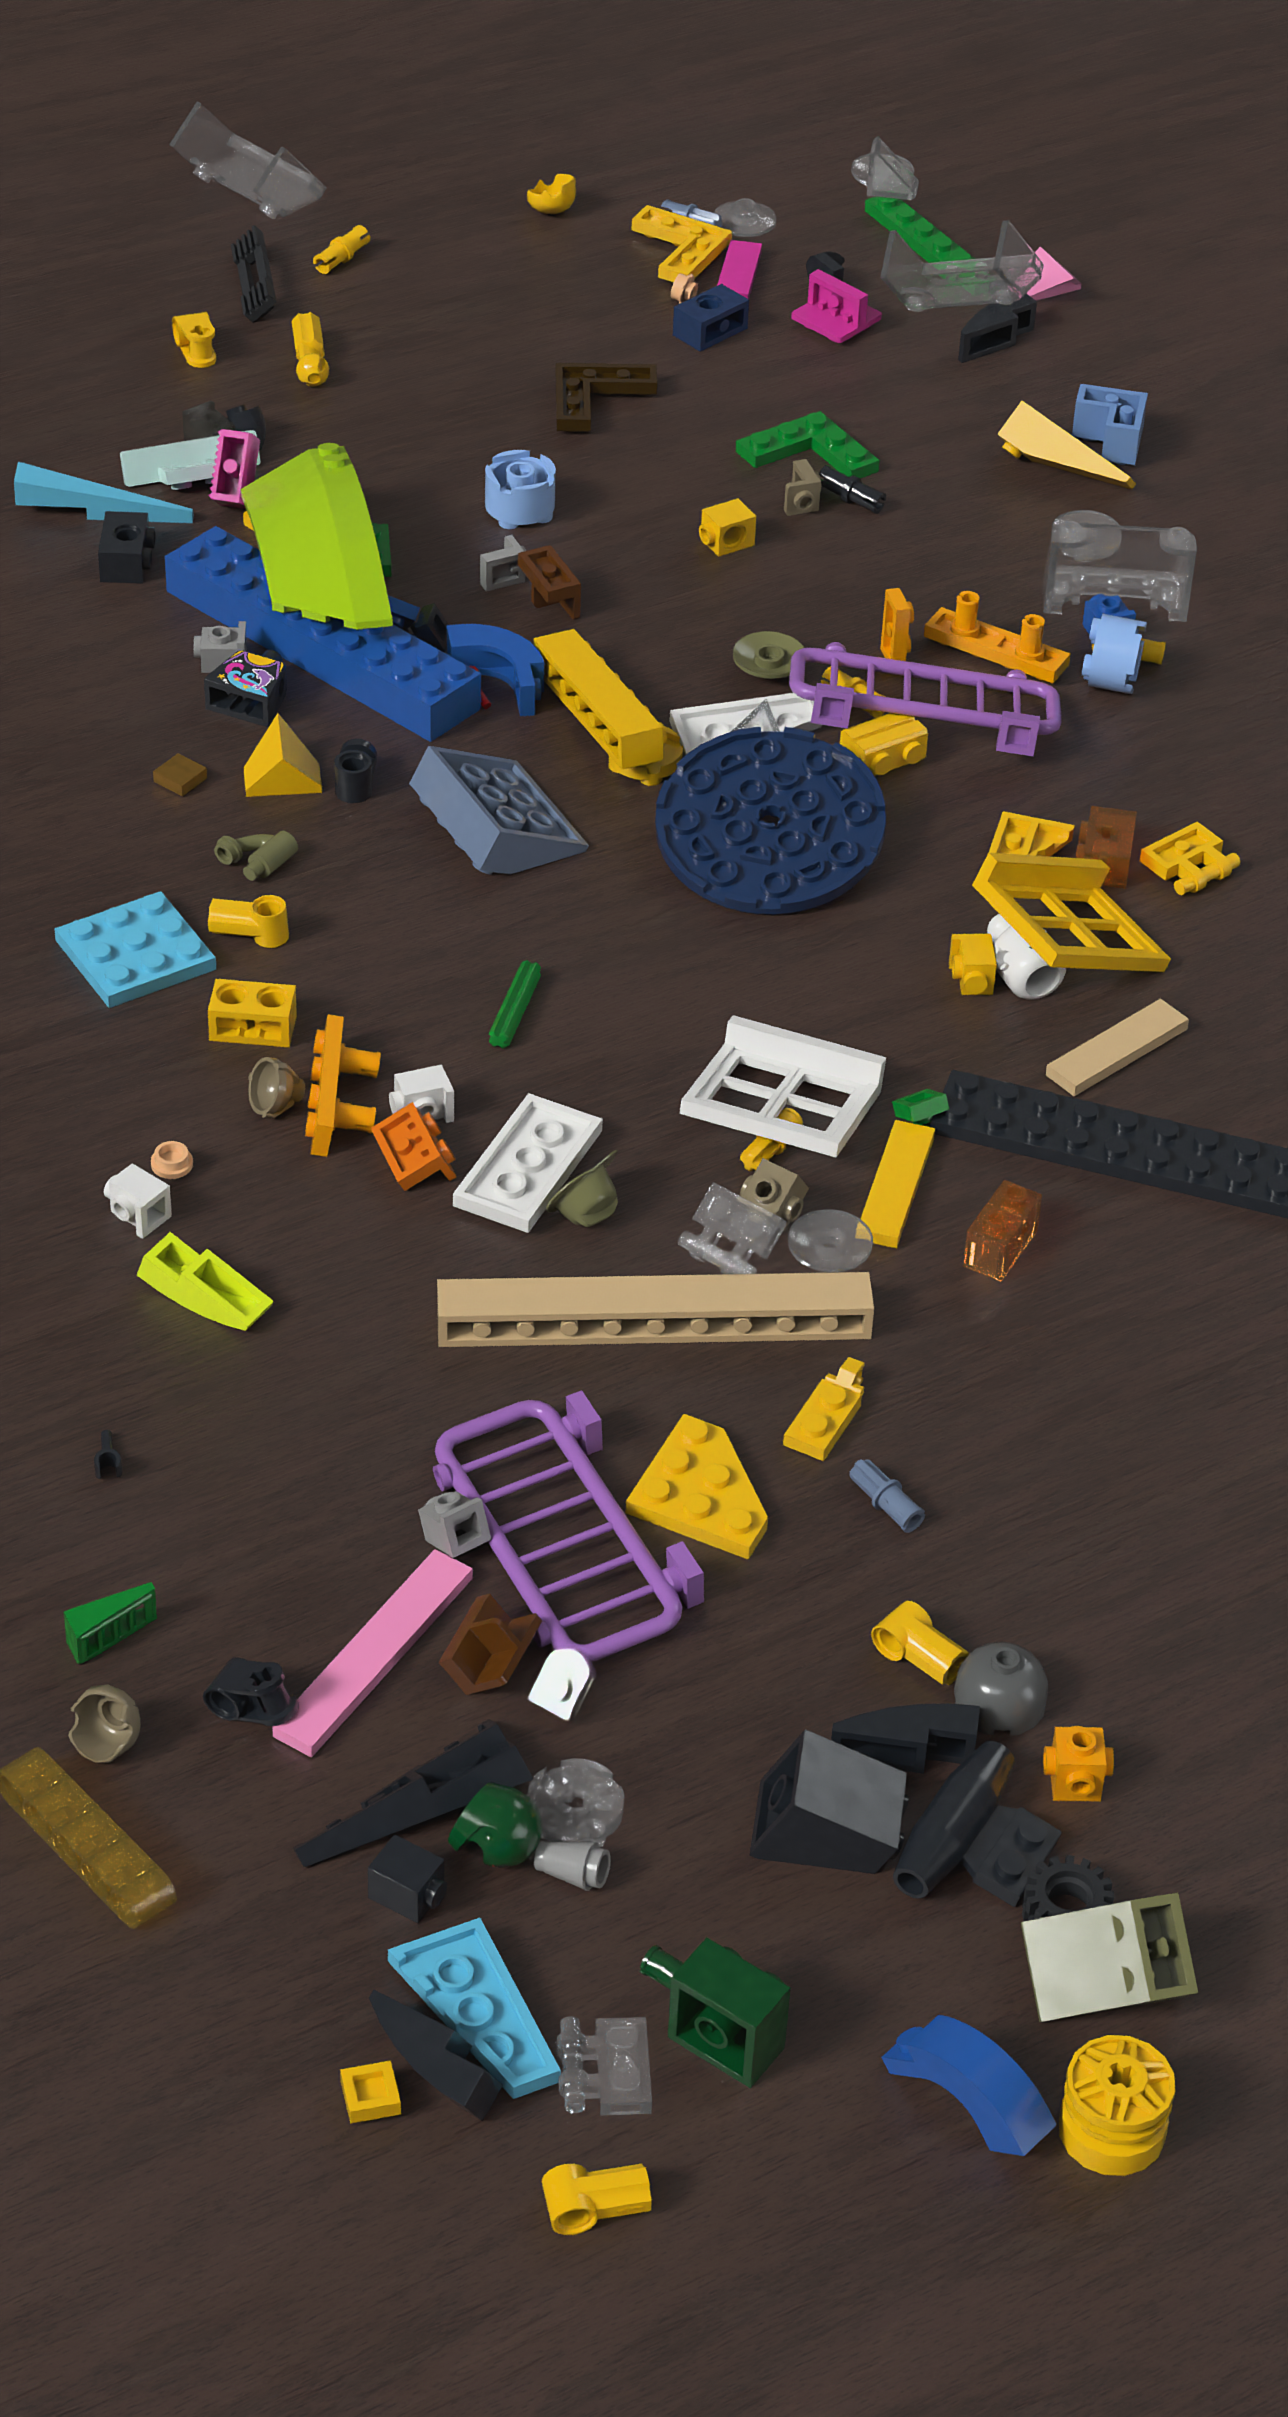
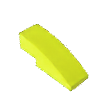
[137,1232,274,1331]

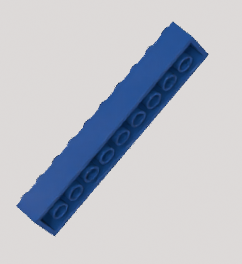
[165,526,481,742]

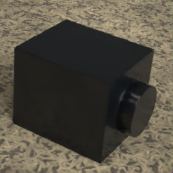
[368,1834,447,1923]

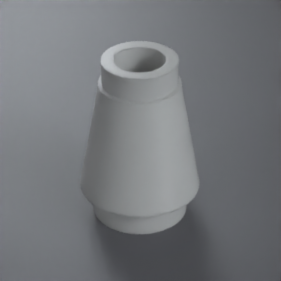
[534,1841,611,1891]

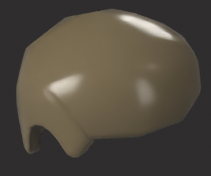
[68,1684,141,1764]

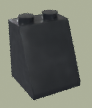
[749,1729,909,1874]

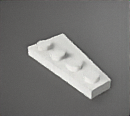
[669,693,822,757]

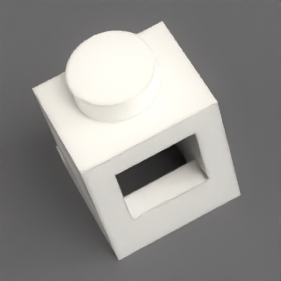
[389,1064,454,1123]
[104,1163,172,1239]

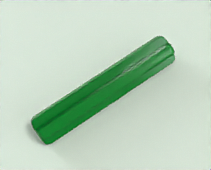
[489,960,541,1049]

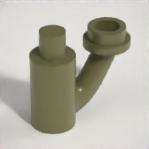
[214,831,298,881]

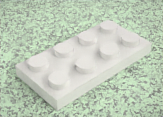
[453,1093,603,1233]

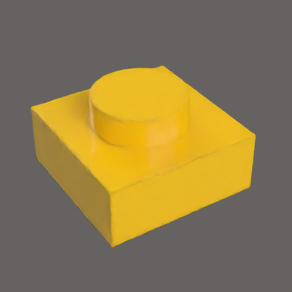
[340,2060,401,2124]

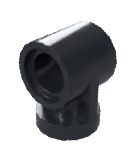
[334,739,377,803]

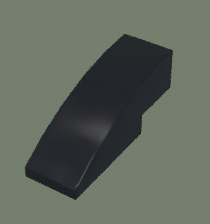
[958,289,1037,363]
[831,1703,980,1774]
[369,1990,503,2122]

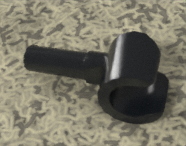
[94,1430,122,1479]

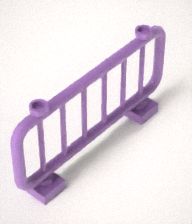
[789,642,1062,756]
[433,1390,704,1663]

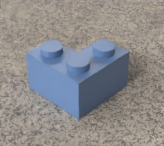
[1072,384,1148,465]

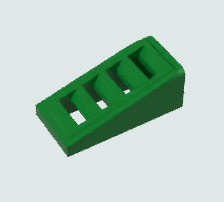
[64,1582,157,1665]

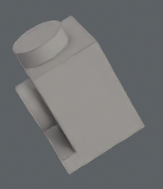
[194,621,247,673]
[418,1491,491,1558]

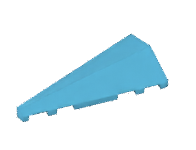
[14,462,194,523]

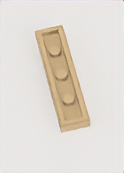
[1046,998,1189,1096]

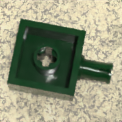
[640,1937,791,2088]

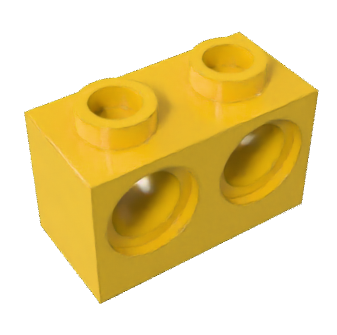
[208,979,297,1048]

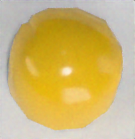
[527,174,576,214]

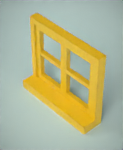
[972,853,1171,972]

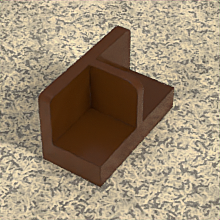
[518,545,581,619]
[439,1593,542,1695]

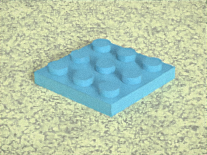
[55,891,216,1008]

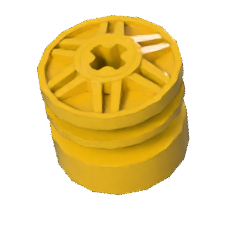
[1059,2035,1175,2176]

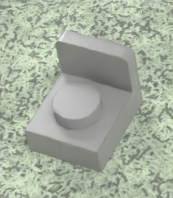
[480,535,526,592]

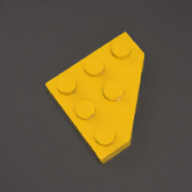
[625,1414,768,1559]

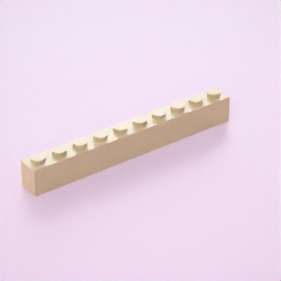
[437,1272,874,1347]

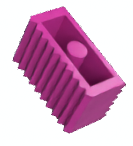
[209,429,260,509]

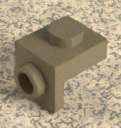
[784,459,822,516]

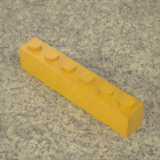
[534,629,667,770]

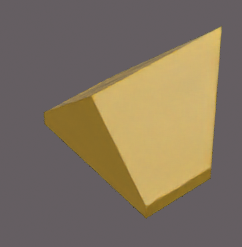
[244,713,322,797]

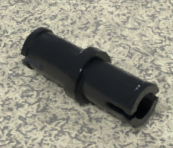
[819,465,886,514]

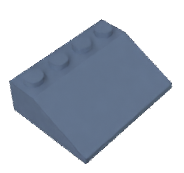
[409,746,589,874]

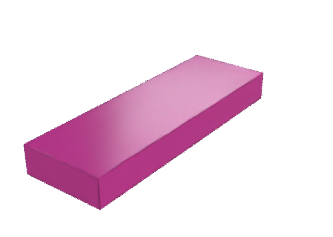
[717,240,762,299]

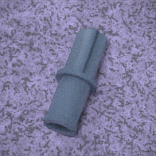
[661,199,722,227]
[849,1459,925,1533]

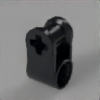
[203,1657,299,1726]

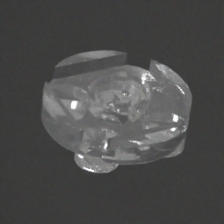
[527,1758,624,1847]

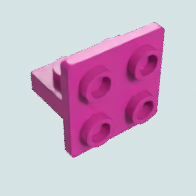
[791,269,882,343]

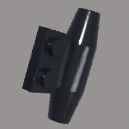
[893,1741,1062,1907]

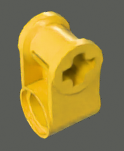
[172,312,216,368]

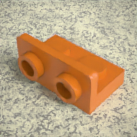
[371,1102,457,1191]

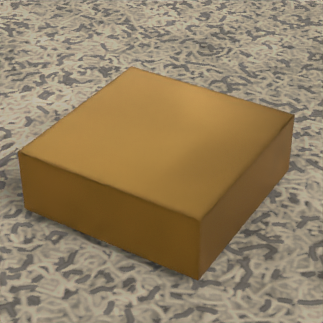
[153,753,207,796]

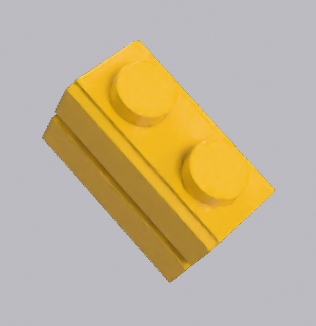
[840,713,928,776]

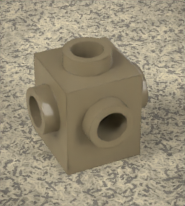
[738,1158,809,1232]

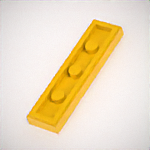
[856,1120,935,1248]

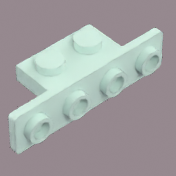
[120,430,261,490]

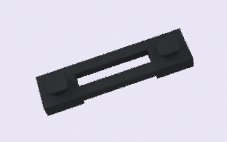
[231,225,277,323]

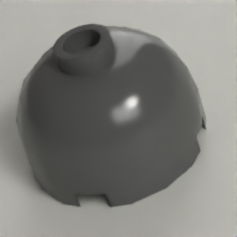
[954,1641,1048,1736]

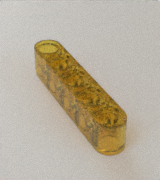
[0,1746,177,1929]

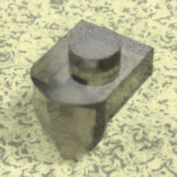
[528,1649,597,1722]

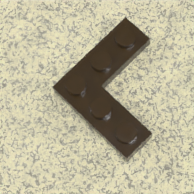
[555,363,657,433]

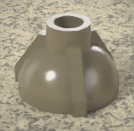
[248,1057,305,1119]

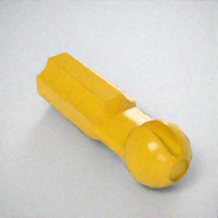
[292,312,330,387]

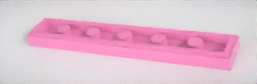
[272,1549,473,1758]

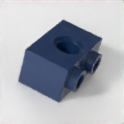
[673,284,749,352]

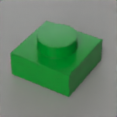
[892,1089,950,1125]

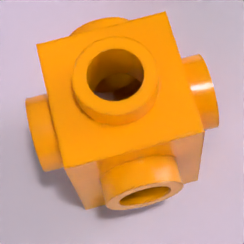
[1043,1726,1114,1801]

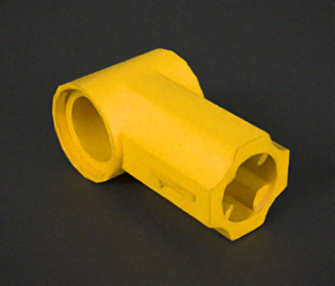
[208,895,289,948]
[871,1601,969,1685]
[542,2164,652,2235]

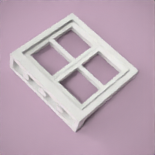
[680,1015,887,1158]

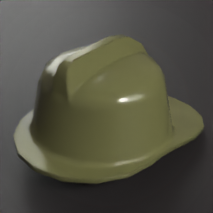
[546,1149,618,1227]

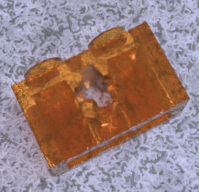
[1076,806,1137,889]
[963,1180,1042,1282]

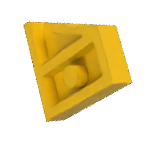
[988,811,1075,856]

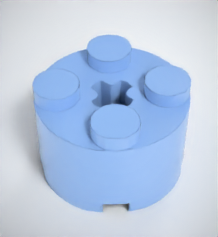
[485,450,556,529]
[1082,614,1147,694]

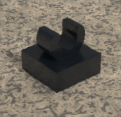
[410,603,449,652]

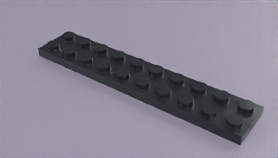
[930,1069,1288,1219]

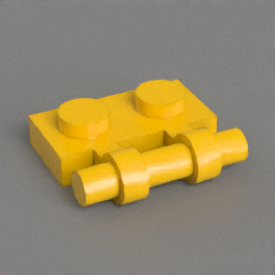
[1140,821,1240,895]

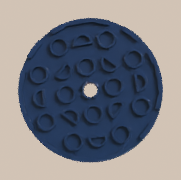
[655,727,886,914]

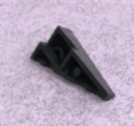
[293,1719,533,1867]

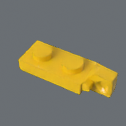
[783,1357,865,1461]

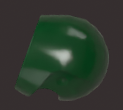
[448,1782,542,1868]

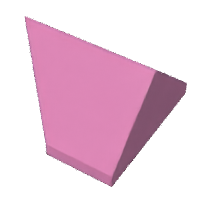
[1009,247,1082,301]

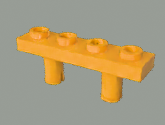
[924,591,1071,683]
[305,1014,381,1157]

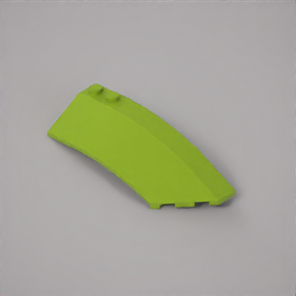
[241,443,393,630]

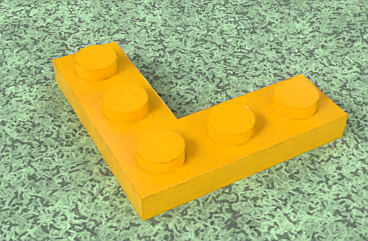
[631,205,732,283]

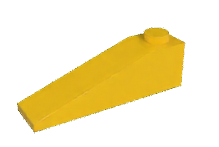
[997,401,1136,489]

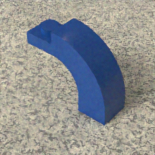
[447,624,545,716]
[881,2015,1057,2156]

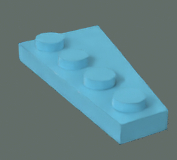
[388,1918,561,2099]

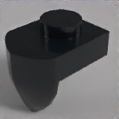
[806,251,845,281]
[216,404,266,451]

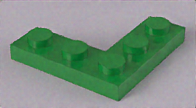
[736,411,880,478]

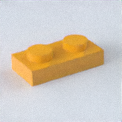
[880,588,914,661]

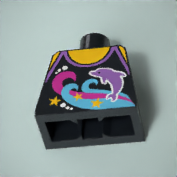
[204,650,287,727]

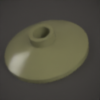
[733,631,804,679]

